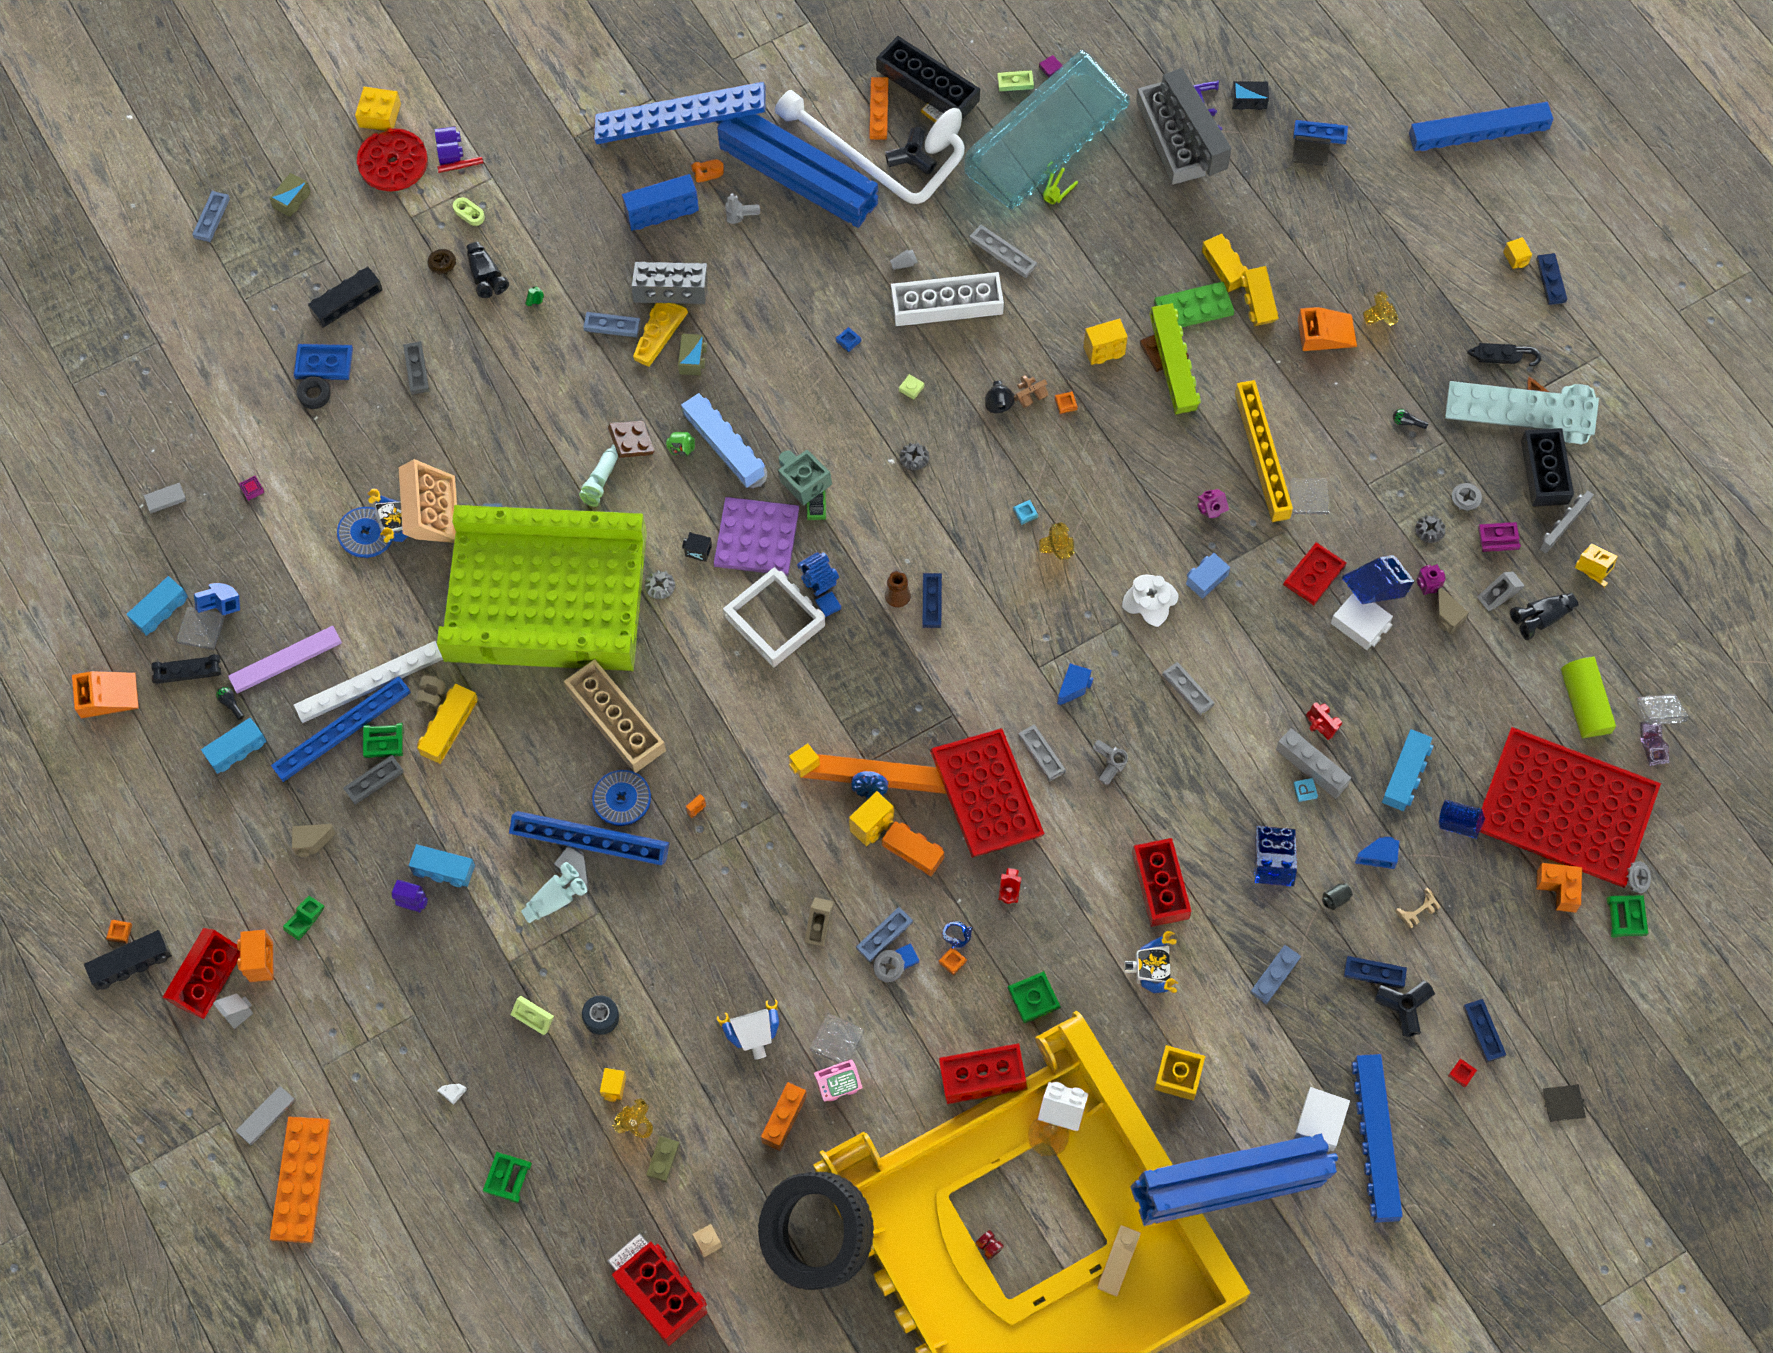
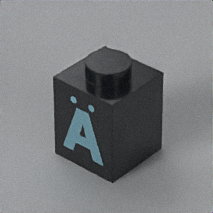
[682,532,712,562]

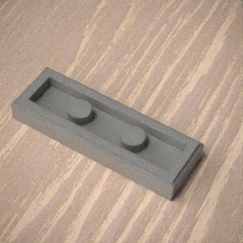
[1162,662,1215,717]
[1018,724,1066,782]
[236,1086,296,1145]

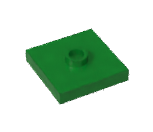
[1007,971,1061,1024]

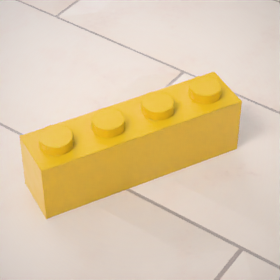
[417,683,478,764]

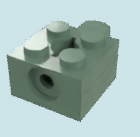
[778,449,832,505]

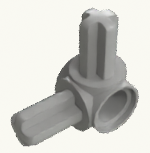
[725,194,760,224]
[1093,740,1128,785]

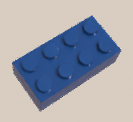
[622,174,699,231]

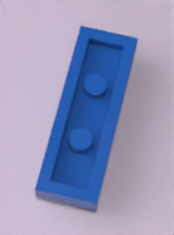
[1293,120,1348,144]

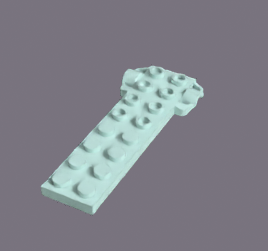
[1445,381,1599,445]

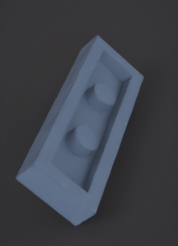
[192,191,230,242]
[583,312,640,337]
[856,907,913,962]
[1250,945,1301,1005]

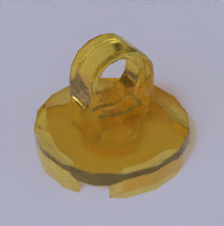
[1363,290,1398,326]
[1039,522,1075,560]
[612,1098,653,1138]
[1028,1118,1069,1156]

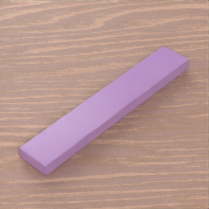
[228,626,342,694]

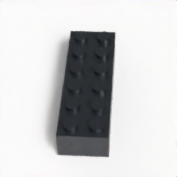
[876,36,980,120]

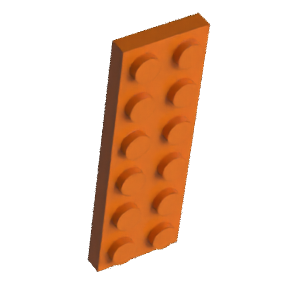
[270,1117,330,1243]

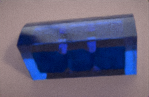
[1439,799,1485,839]

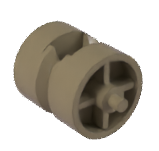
[414,675,446,712]

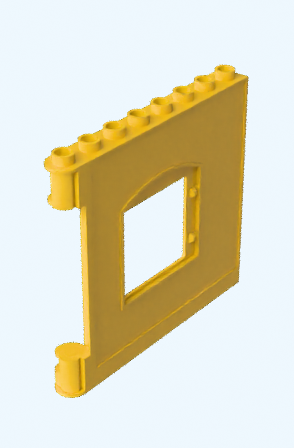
[813,1011,1250,1353]

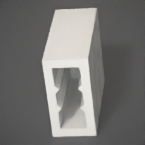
[1331,589,1393,650]
[1294,1087,1350,1152]

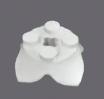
[1122,574,1178,627]

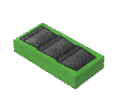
[807,490,826,520]

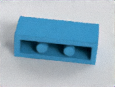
[126,576,188,636]
[201,717,267,774]
[409,844,475,887]

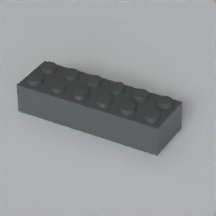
[1159,68,1232,176]

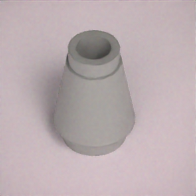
[890,249,918,270]

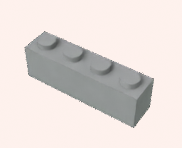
[1276,728,1352,799]

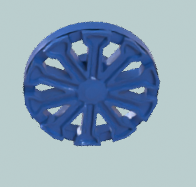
[851,771,888,798]

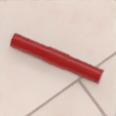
[437,156,483,173]

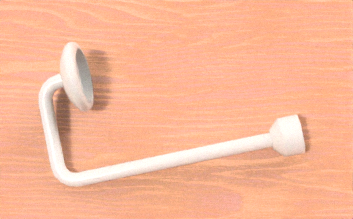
[775,90,965,204]

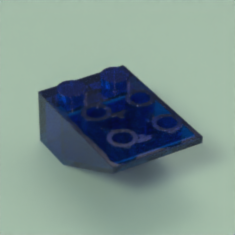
[1342,555,1415,604]
[1254,826,1297,886]

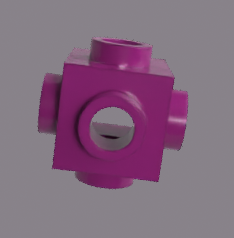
[1197,489,1229,518]
[1416,564,1446,595]

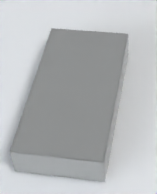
[144,483,186,513]

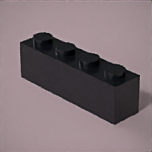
[308,266,383,328]
[84,930,172,990]

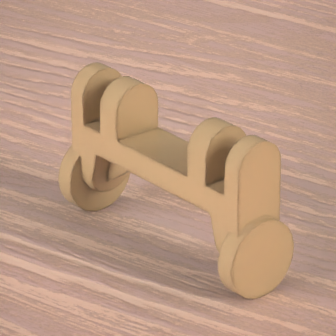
[1395,888,1440,929]

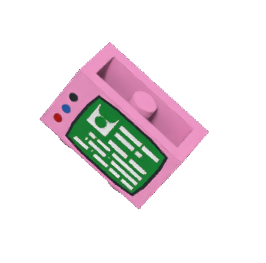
[814,1060,862,1102]

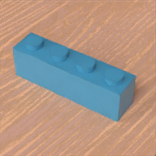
[1381,729,1434,811]

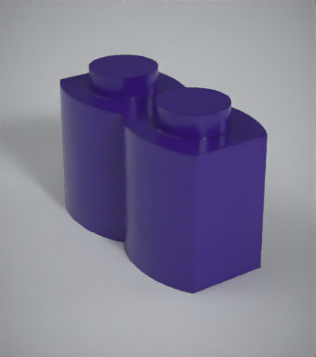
[434,126,464,165]
[392,880,428,913]

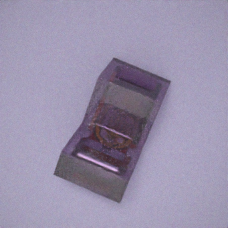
[1640,719,1670,766]

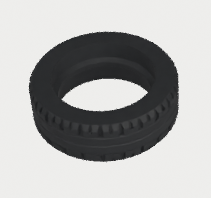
[758,1172,874,1290]

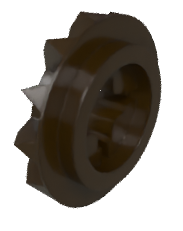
[427,249,456,276]

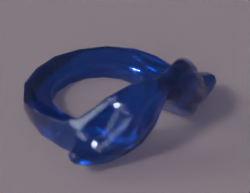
[942,921,973,949]

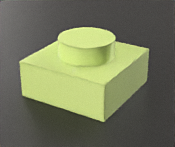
[899,374,924,400]

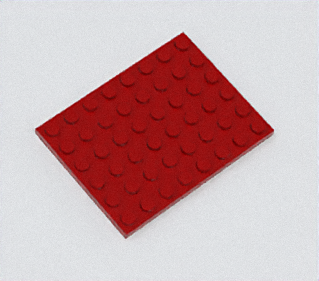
[1473,727,1661,888]

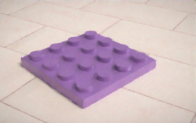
[714,497,799,576]

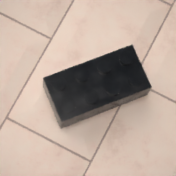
[1521,428,1574,507]

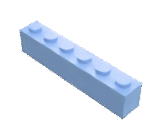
[681,393,765,487]

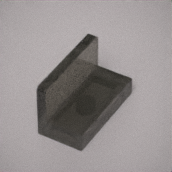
[1292,136,1331,166]

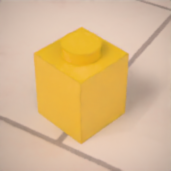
[1503,237,1532,269]
[788,743,820,778]
[600,1068,627,1102]

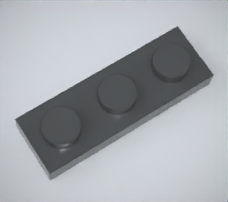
[403,341,430,395]
[343,755,404,805]

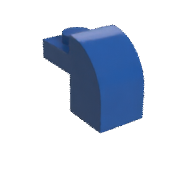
[194,583,240,616]

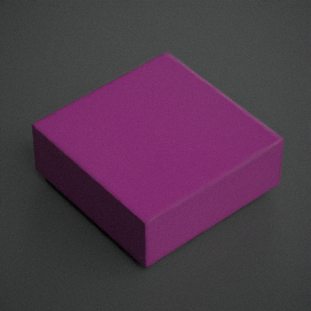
[1039,55,1063,78]

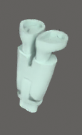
[579,444,618,507]
[521,862,587,923]

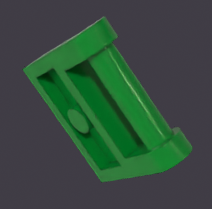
[363,723,404,758]
[1606,895,1649,938]
[483,1152,532,1203]

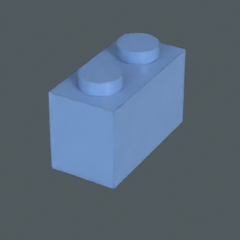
[1186,553,1230,599]

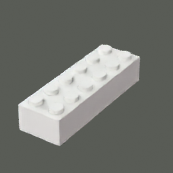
[891,272,1004,326]

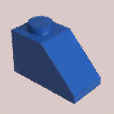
[1057,663,1094,705]
[1355,837,1400,869]

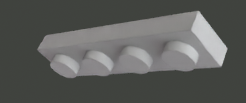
[970,225,1037,278]
[1540,490,1594,554]

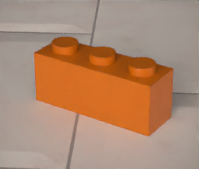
[882,821,944,877]
[761,1082,807,1151]

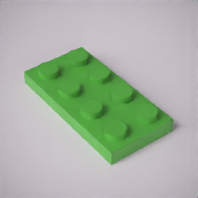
[1154,281,1235,327]

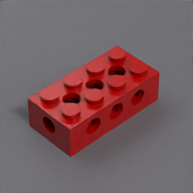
[939,1043,1028,1104]

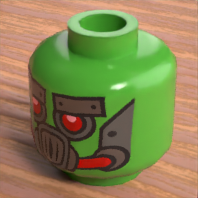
[666,432,695,456]

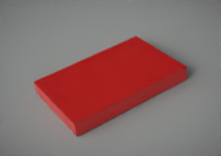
[1283,542,1347,606]

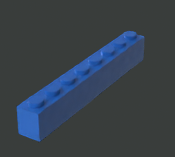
[1409,102,1554,151]
[509,811,670,865]
[1351,1054,1403,1223]

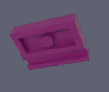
[1478,522,1521,552]

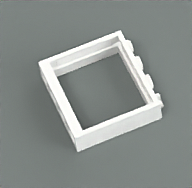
[723,567,825,668]

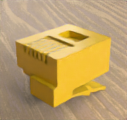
[1575,544,1618,588]

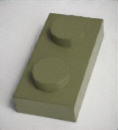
[646,1136,680,1183]

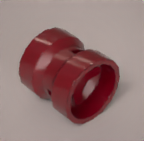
[975,1230,1004,1260]

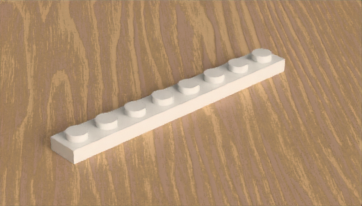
[294,641,443,723]

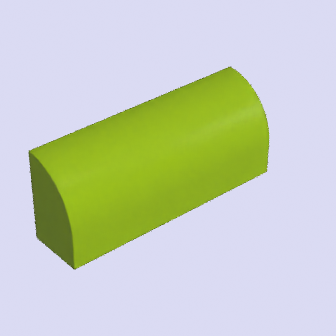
[1561,656,1616,739]

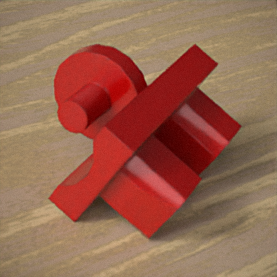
[1306,702,1342,740]
[998,868,1022,904]

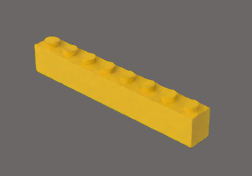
[1235,380,1293,522]

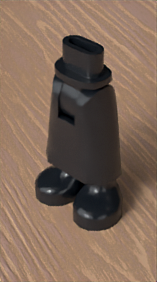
[466,242,509,298]
[1510,593,1579,640]

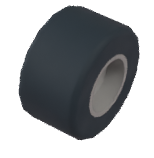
[582,995,619,1035]

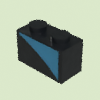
[1231,81,1269,110]

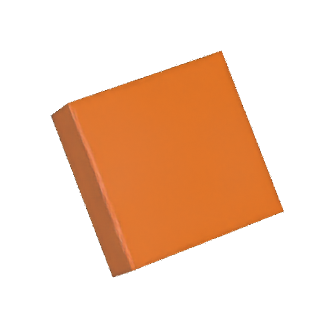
[1055,391,1078,414]
[686,794,706,818]
[106,920,132,944]
[939,947,967,976]

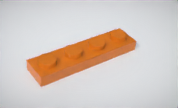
[870,77,888,140]

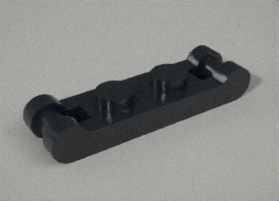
[151,654,221,684]

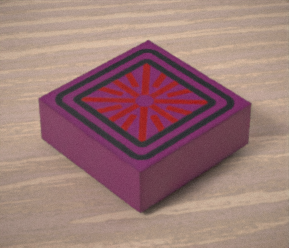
[239,476,264,501]

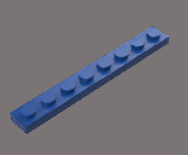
[271,676,411,782]

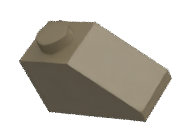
[1435,588,1469,634]
[292,824,336,857]
[804,897,834,947]

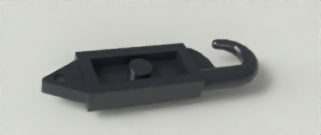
[1467,343,1541,366]

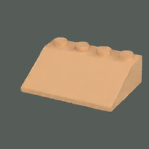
[399,459,457,543]

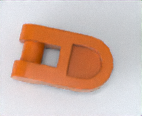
[691,159,724,183]

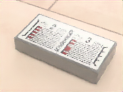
[607,1233,648,1271]

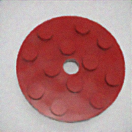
[357,128,428,192]

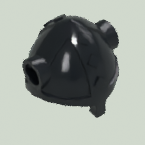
[985,380,1015,414]

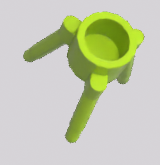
[1043,167,1078,204]

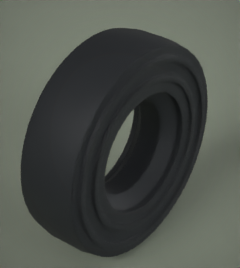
[297,377,331,409]

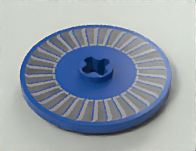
[337,507,392,558]
[592,770,651,826]

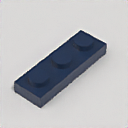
[1536,253,1567,305]
[922,573,942,628]
[1343,956,1407,989]
[1463,999,1507,1063]

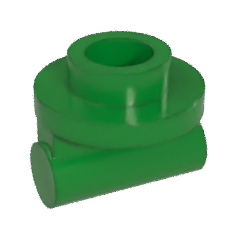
[525,286,544,306]

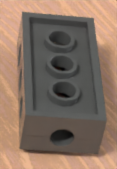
[632,262,708,304]

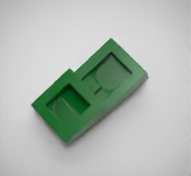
[283,896,325,941]

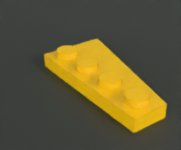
[633,303,688,367]

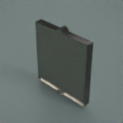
[1543,1084,1586,1122]

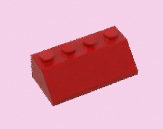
[162,928,241,1019]

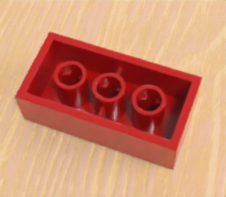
[1132,838,1192,927]

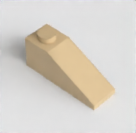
[1097,1225,1141,1297]

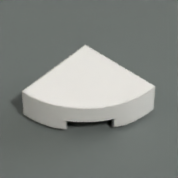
[437,1084,467,1105]

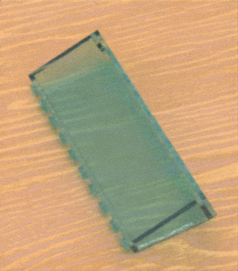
[964,49,1130,210]

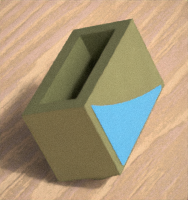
[269,173,311,217]
[678,334,708,376]

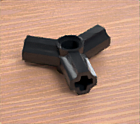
[885,127,937,175]
[1374,981,1435,1037]

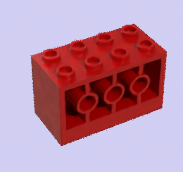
[612,1241,708,1346]

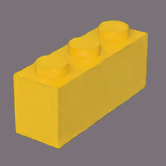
[1201,234,1248,292]
[1240,266,1279,326]

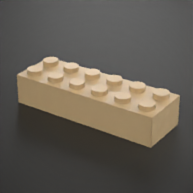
[564,659,666,773]

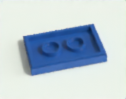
[294,344,353,380]

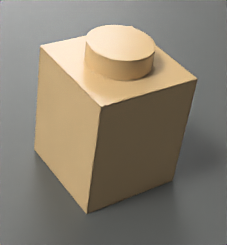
[693,1224,722,1257]

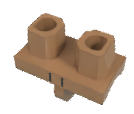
[1014,375,1048,408]

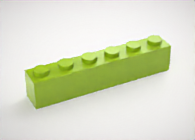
[1149,303,1201,415]

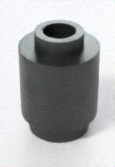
[1322,883,1353,910]

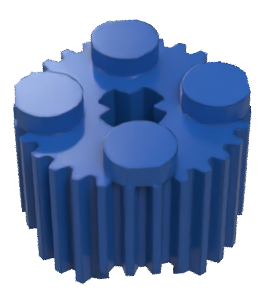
[797,552,839,596]

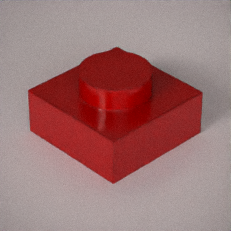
[1448,1058,1477,1088]

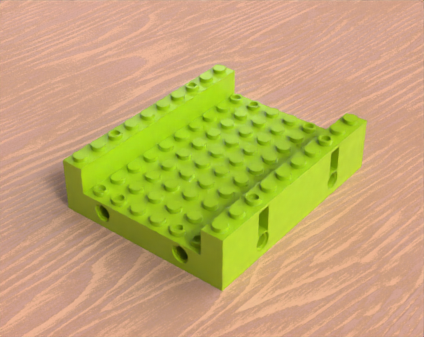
[437,505,647,671]

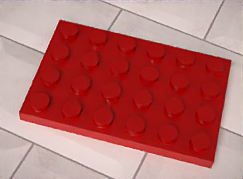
[930,728,1045,858]

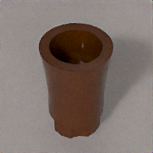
[885,571,911,608]

